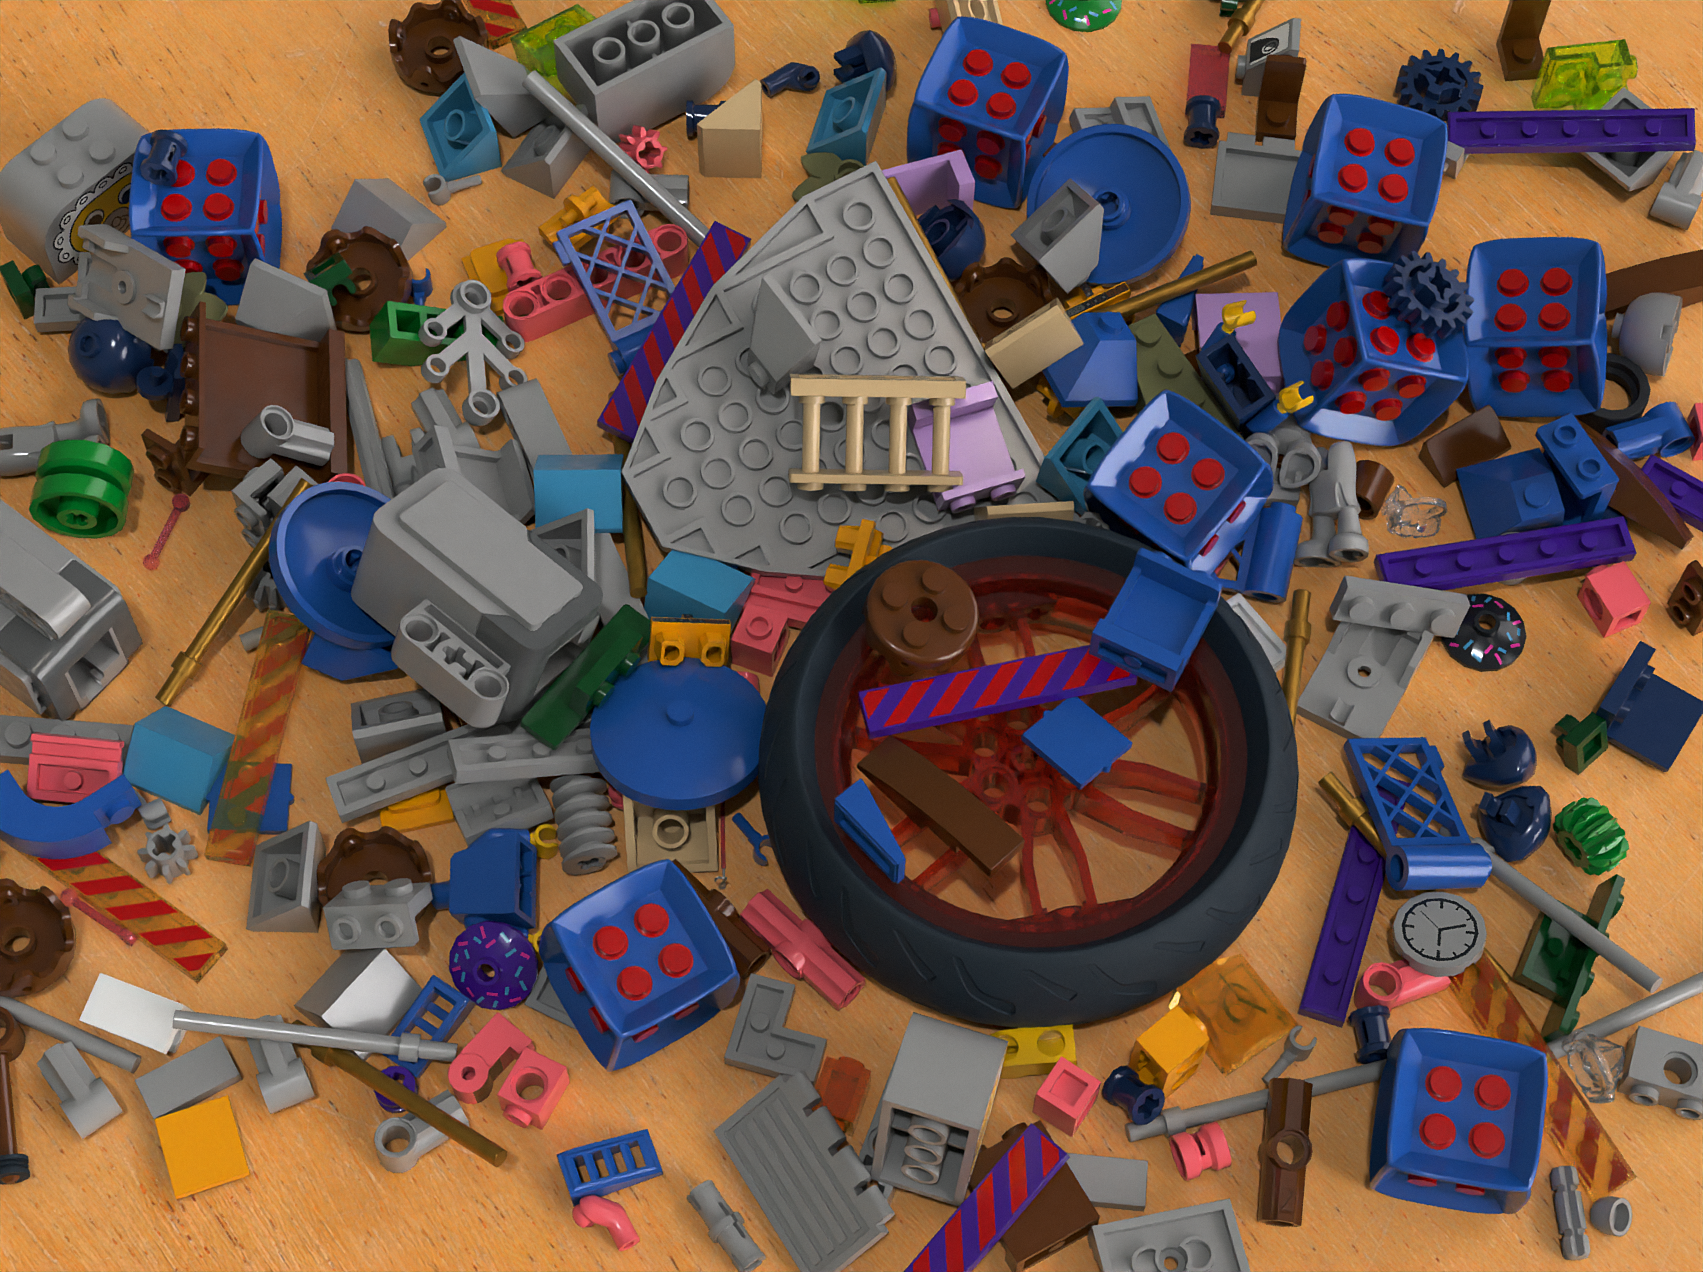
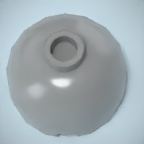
[1611,292,1683,377]

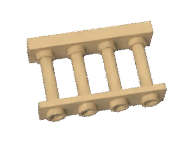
[788,374,966,492]

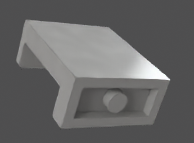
[412,425,535,525]

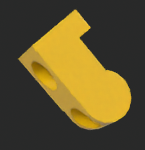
[990,1024,1077,1079]

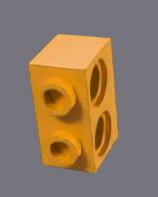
[1129,1005,1210,1099]

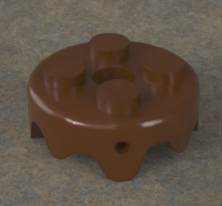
[388,0,489,93]
[306,226,412,332]
[954,257,1053,343]
[861,560,979,677]
[317,826,433,924]
[0,878,77,997]

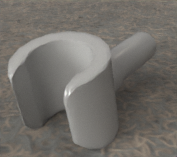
[423,174,482,206]
[133,788,172,830]
[1262,1025,1317,1086]

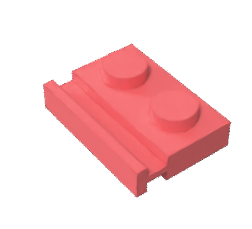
[741,573,832,629]
[26,732,124,803]

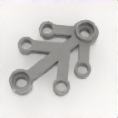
[418,280,528,426]

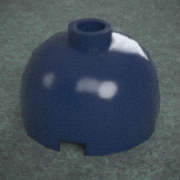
[917,199,986,282]
[68,317,155,394]

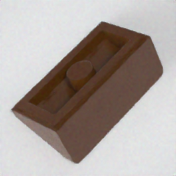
[1419,404,1511,488]

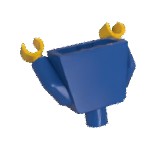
[431,824,559,962]

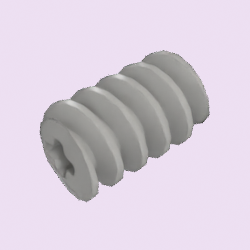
[550,774,617,876]

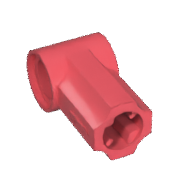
[1353,959,1450,1012]

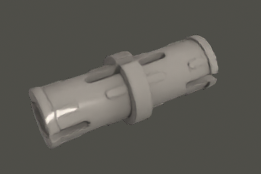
[687,1180,766,1272]

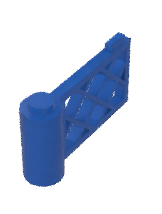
[552,199,675,376]
[1211,502,1303,603]
[1343,737,1492,891]

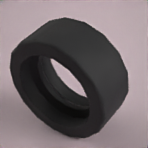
[1575,353,1651,435]

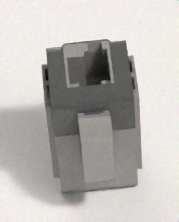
[351,468,603,728]
[0,499,143,722]

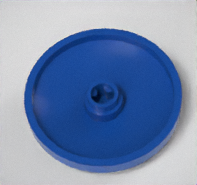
[1027,124,1191,287]
[269,481,395,650]
[590,657,766,810]

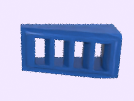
[1156,254,1204,347]
[834,779,906,884]
[383,975,476,1079]
[556,1129,663,1207]

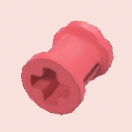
[496,241,543,293]

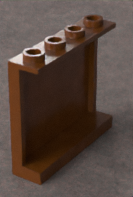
[179,301,347,484]

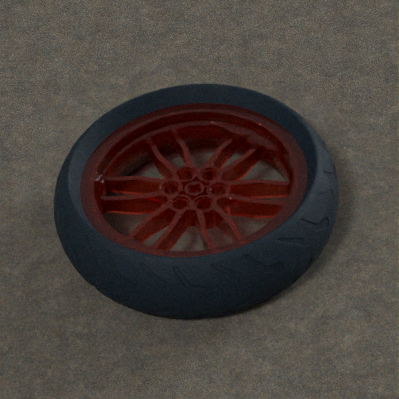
[758,517,1299,1028]

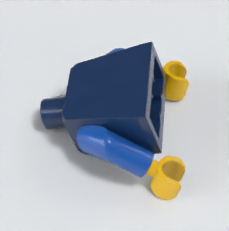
[1195,300,1314,434]

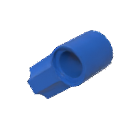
[1603,401,1695,460]

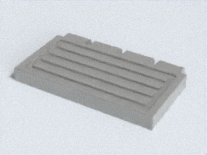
[1210,132,1304,224]
[714,1071,895,1272]

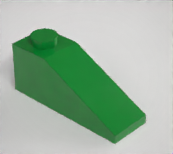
[369,301,504,366]

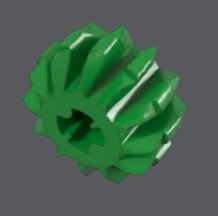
[1553,797,1629,876]

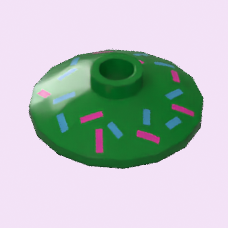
[1045,0,1122,32]

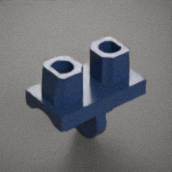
[136,344,185,422]

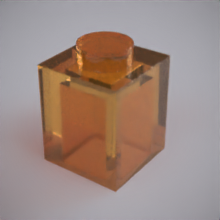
[811,1056,871,1137]

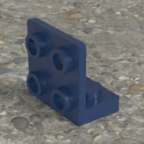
[1595,641,1703,772]

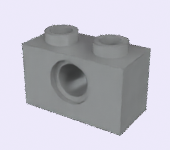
[1617,1026,1703,1120]

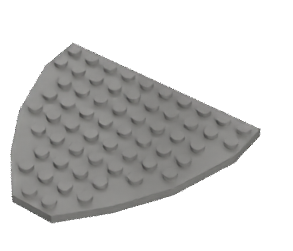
[621,161,1080,580]

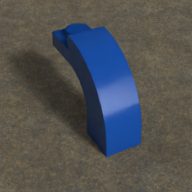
[0,770,142,859]

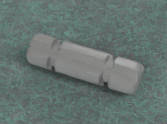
[1550,1166,1591,1261]

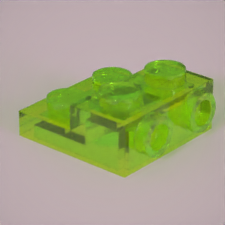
[510,4,597,77]
[1531,39,1638,110]

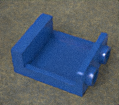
[1535,413,1619,526]
[1089,547,1223,692]

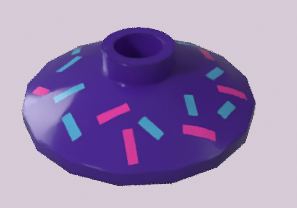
[449,920,538,1010]

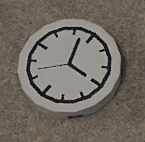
[1392,892,1487,977]

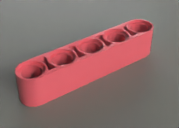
[503,224,689,342]

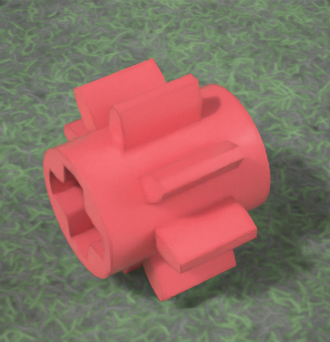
[619,125,667,174]

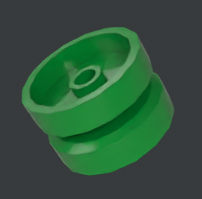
[29,439,134,539]

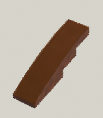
[1605,249,1703,319]
[1560,413,1694,549]
[857,735,1025,878]

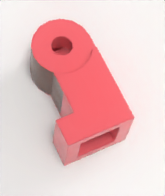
[448,1012,536,1104]

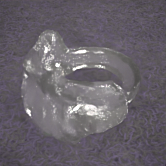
[1381,485,1448,538]
[1561,1028,1625,1104]

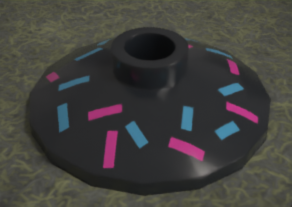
[1441,594,1527,672]

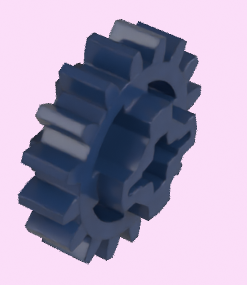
[1395,49,1483,122]
[1383,251,1474,339]

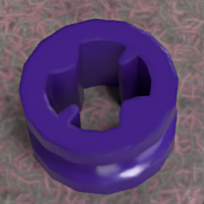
[374,1066,418,1113]

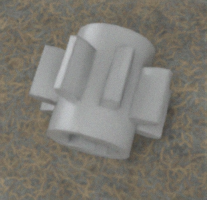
[137,824,198,884]

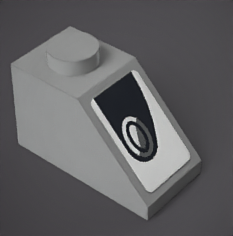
[1235,18,1301,97]

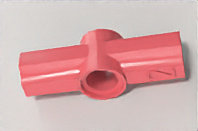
[740,889,865,1011]

